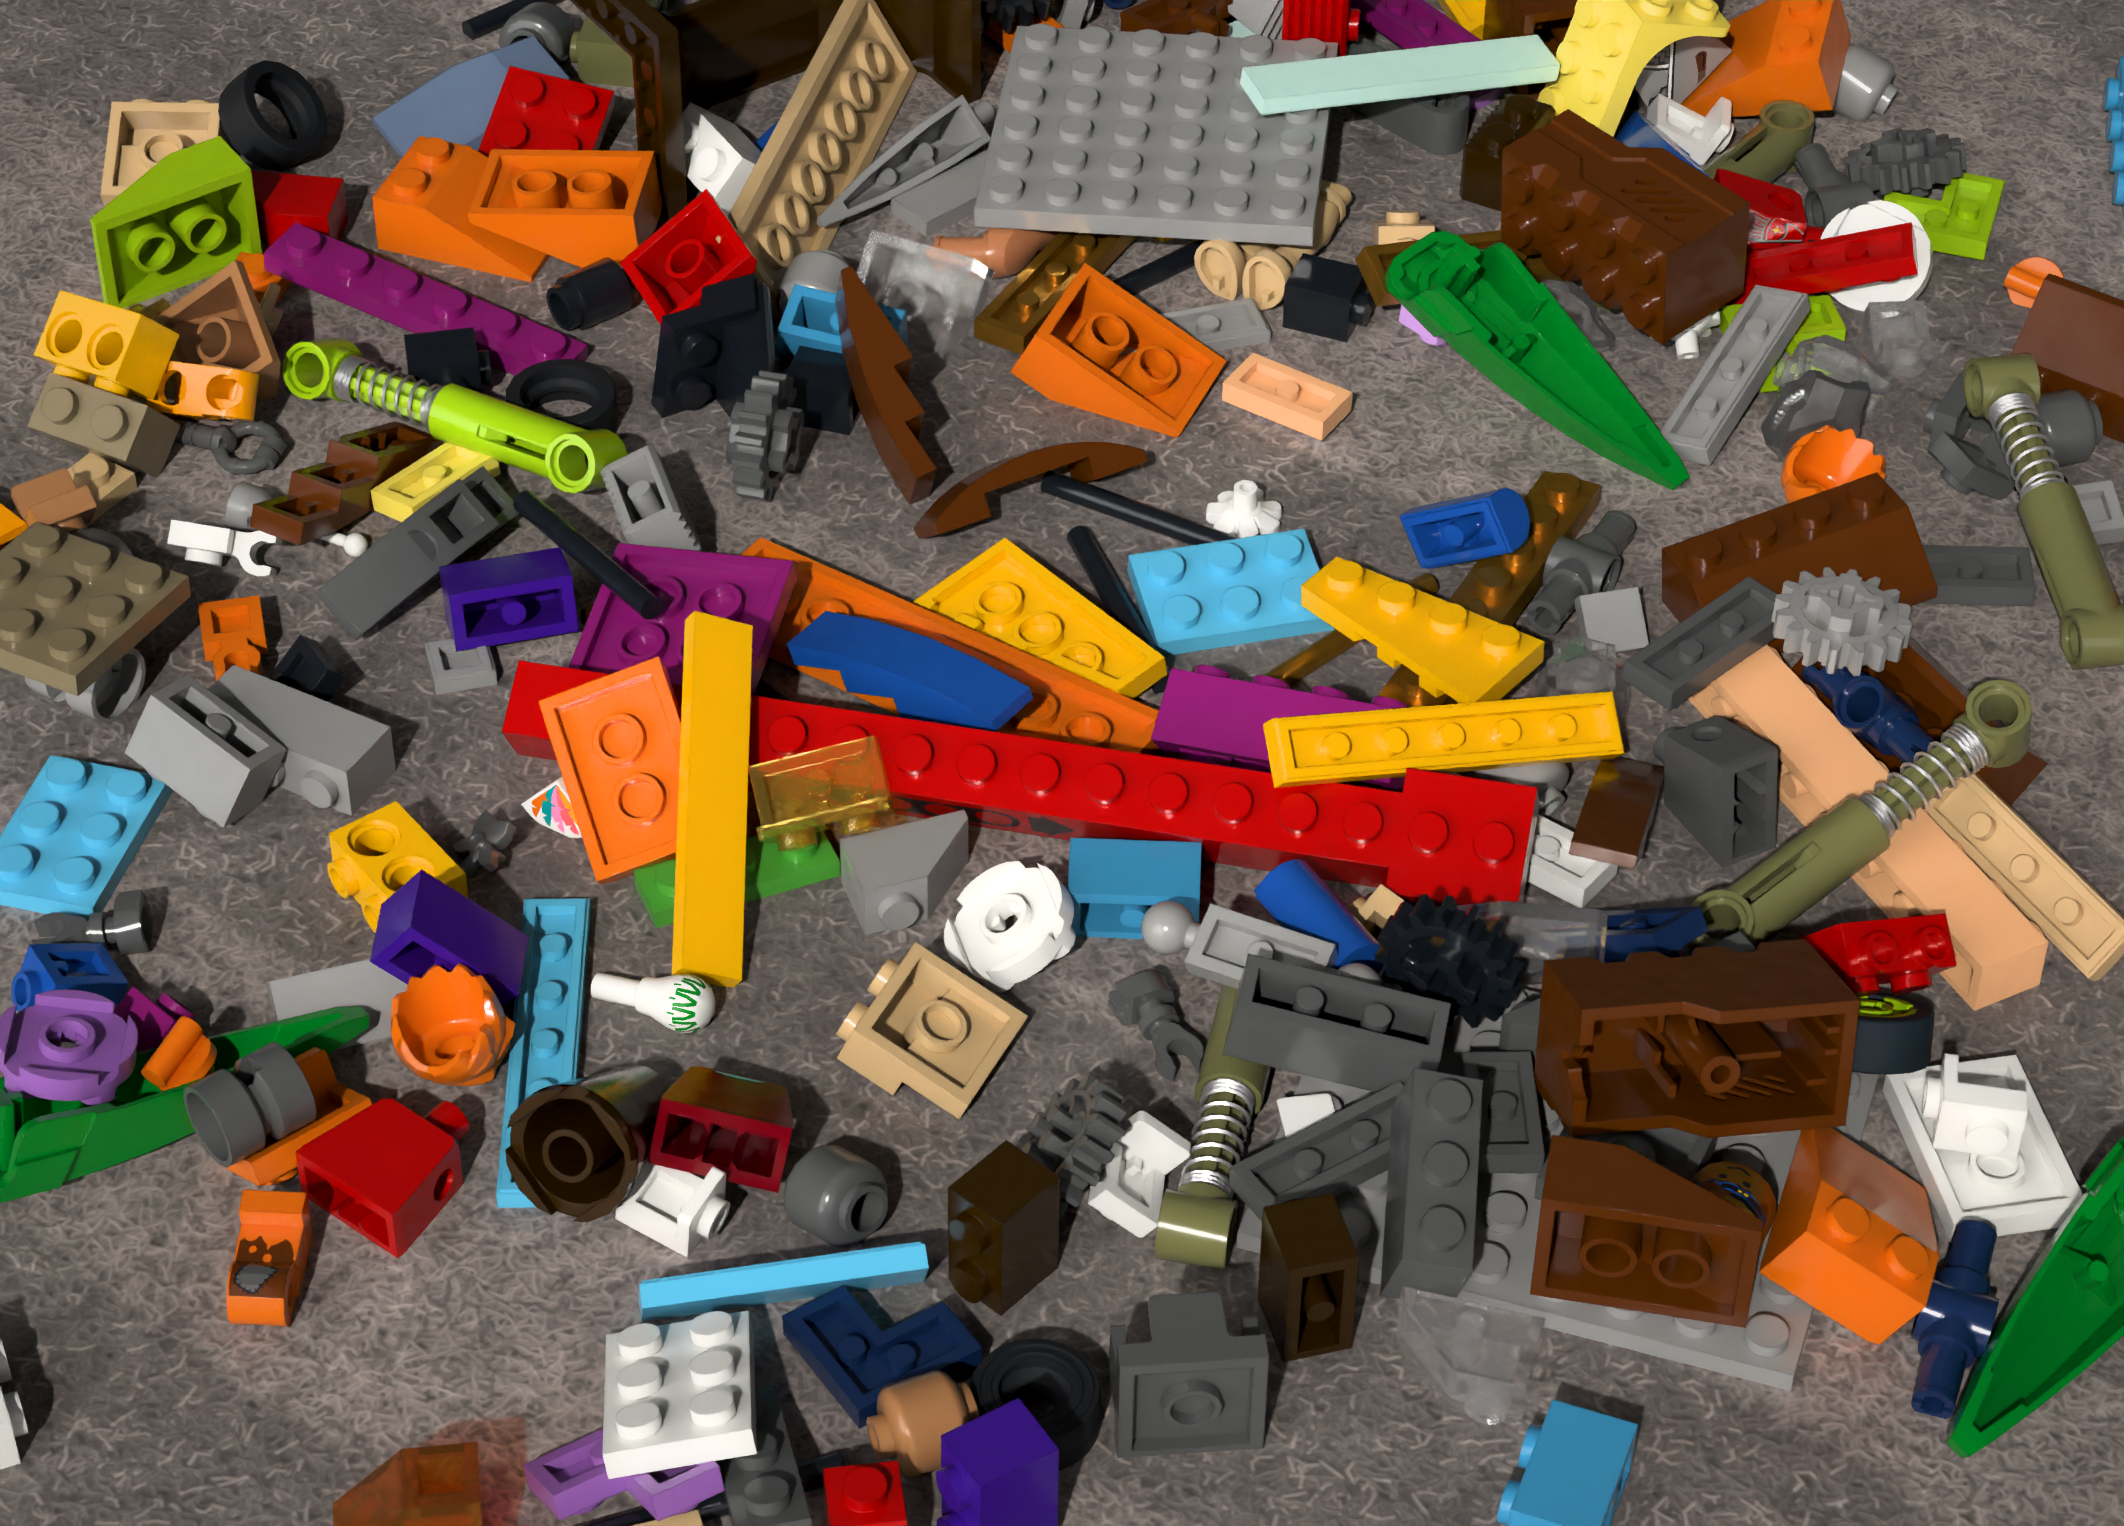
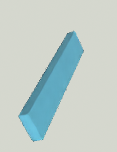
[496,898,591,1208]

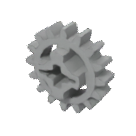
[1771,567,1913,676]

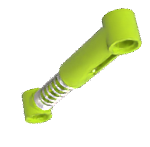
[282,338,628,493]

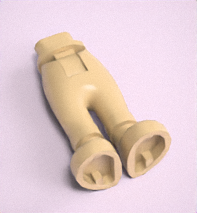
[1194,180,1352,311]

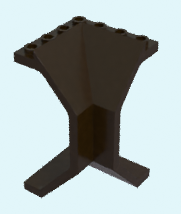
[570,0,984,219]

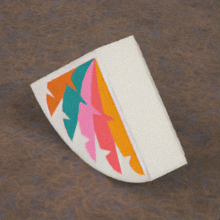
[521,776,582,838]

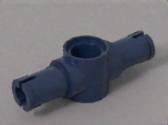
[1802,661,1938,767]
[1910,1220,1999,1419]

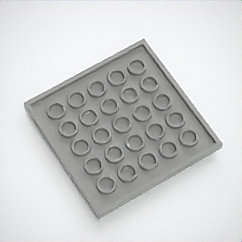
[974,24,1338,246]

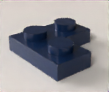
[782,1285,983,1429]

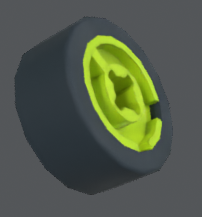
[1852,992,1935,1075]

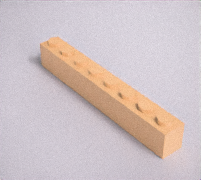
[1688,644,2049,1011]

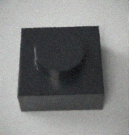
[268,634,345,701]

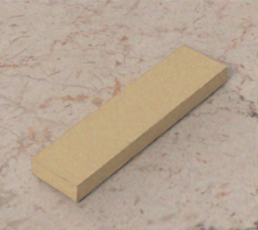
[1924,773,2124,982]

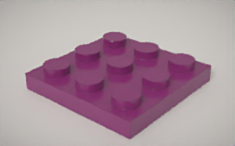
[568,543,798,695]

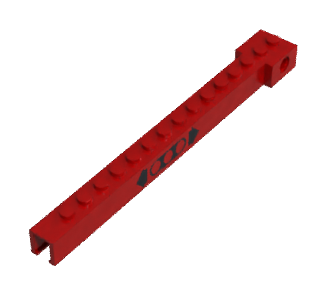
[502,660,1539,934]

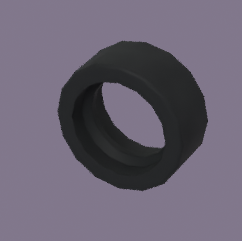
[218,60,327,172]
[506,359,618,455]

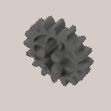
[1019,1074,1127,1220]

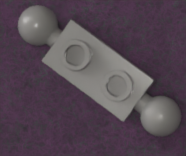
[1141,901,1383,989]

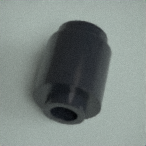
[546,257,635,331]

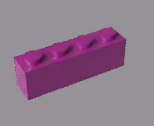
[1151,665,1409,792]

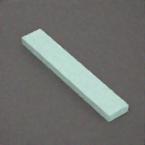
[1240,34,1561,115]

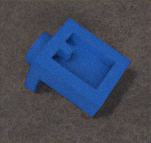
[11,943,129,1011]

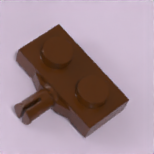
[1120,0,1233,37]

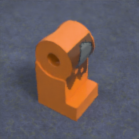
[226,1189,313,1327]

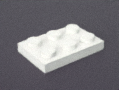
[1882,1055,2083,1243]
[602,1310,757,1479]

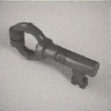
[166,416,286,475]

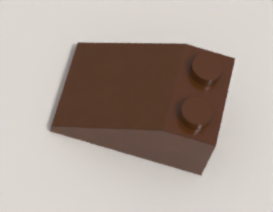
[1530,1135,1764,1328]

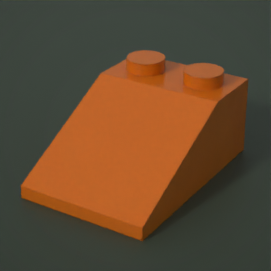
[1681,0,1851,117]
[372,136,550,282]
[467,149,663,268]
[1010,262,1227,438]
[1759,1127,1940,1344]

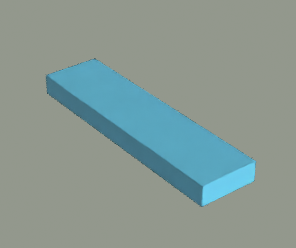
[638,1241,929,1322]

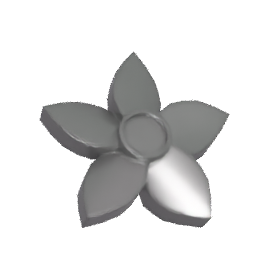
[452,810,516,879]

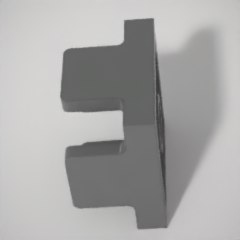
[1109,1291,1269,1458]

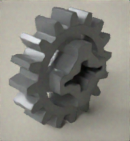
[1844,128,1967,199]
[726,370,804,502]

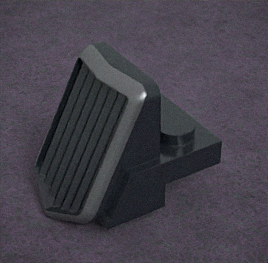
[651,273,775,418]

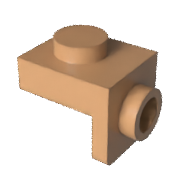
[11,468,97,534]

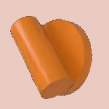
[2003,256,2065,308]
[141,1016,217,1091]

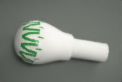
[591,972,716,1033]

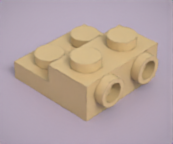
[100,99,227,207]
[836,942,1028,1119]

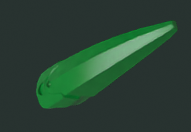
[1384,231,1690,491]
[0,1006,370,1203]
[1946,1136,2124,1458]

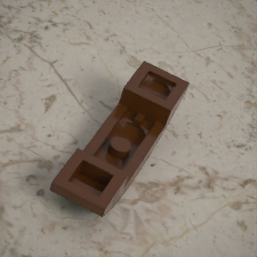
[914,442,1148,539]

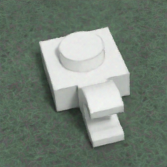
[167,520,283,578]

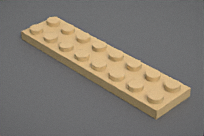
[716,0,917,322]

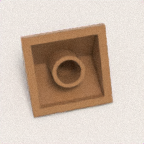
[154,260,281,403]

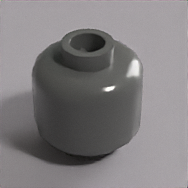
[499,2,576,67]
[2037,388,2103,467]
[784,1145,888,1247]

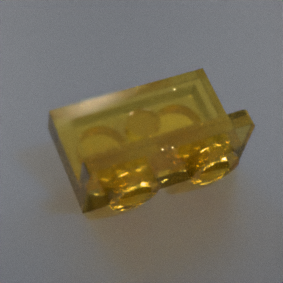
[747,735,895,852]

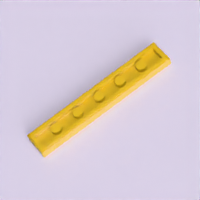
[671,611,753,987]
[1263,691,1624,788]

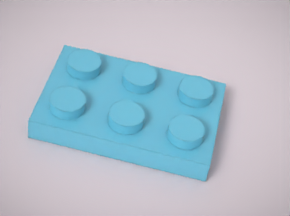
[1127,529,1335,656]
[0,755,172,920]

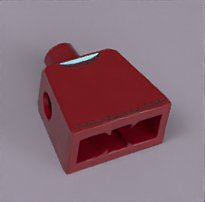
[647,1066,794,1193]

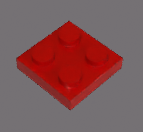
[478,66,616,157]

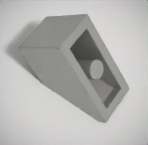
[840,810,969,935]

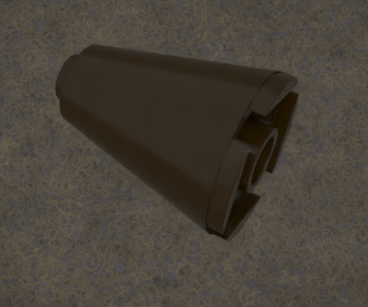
[505,1065,669,1222]

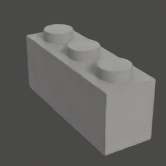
[208,665,396,816]

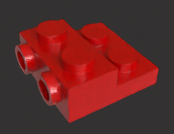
[1796,913,1957,997]

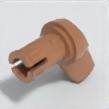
[933,228,1059,279]

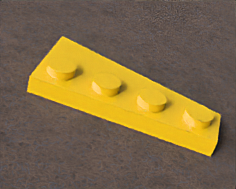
[912,538,1167,699]
[1301,557,1544,704]

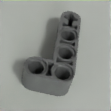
[1281,35,1470,155]

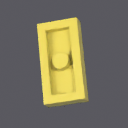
[370,443,501,522]

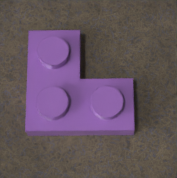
[523,1429,725,1522]

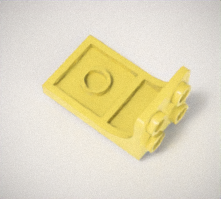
[1537,0,1731,137]

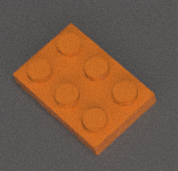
[538,656,681,885]

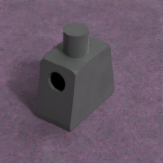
[1653,716,1778,868]

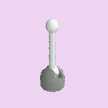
[225,481,368,557]

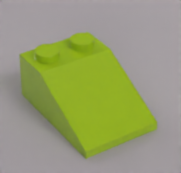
[90,136,262,309]

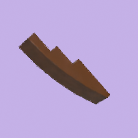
[835,266,937,505]
[250,421,443,546]
[1569,757,1664,869]

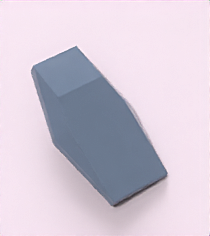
[373,36,570,158]

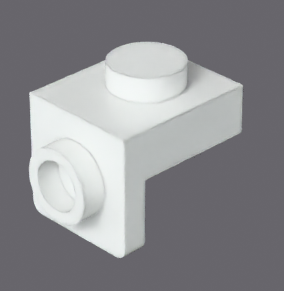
[1647,93,1735,165]
[1922,1053,2028,1159]
[1088,1111,1191,1238]
[615,1161,730,1258]

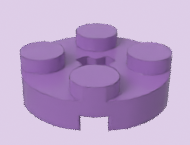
[0,989,138,1106]

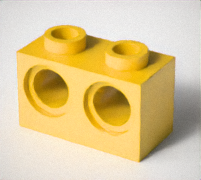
[34,290,180,400]
[327,801,469,933]

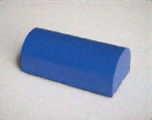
[1399,488,1530,569]
[1254,859,1384,974]

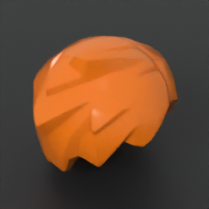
[1780,425,1886,503]
[391,963,515,1086]

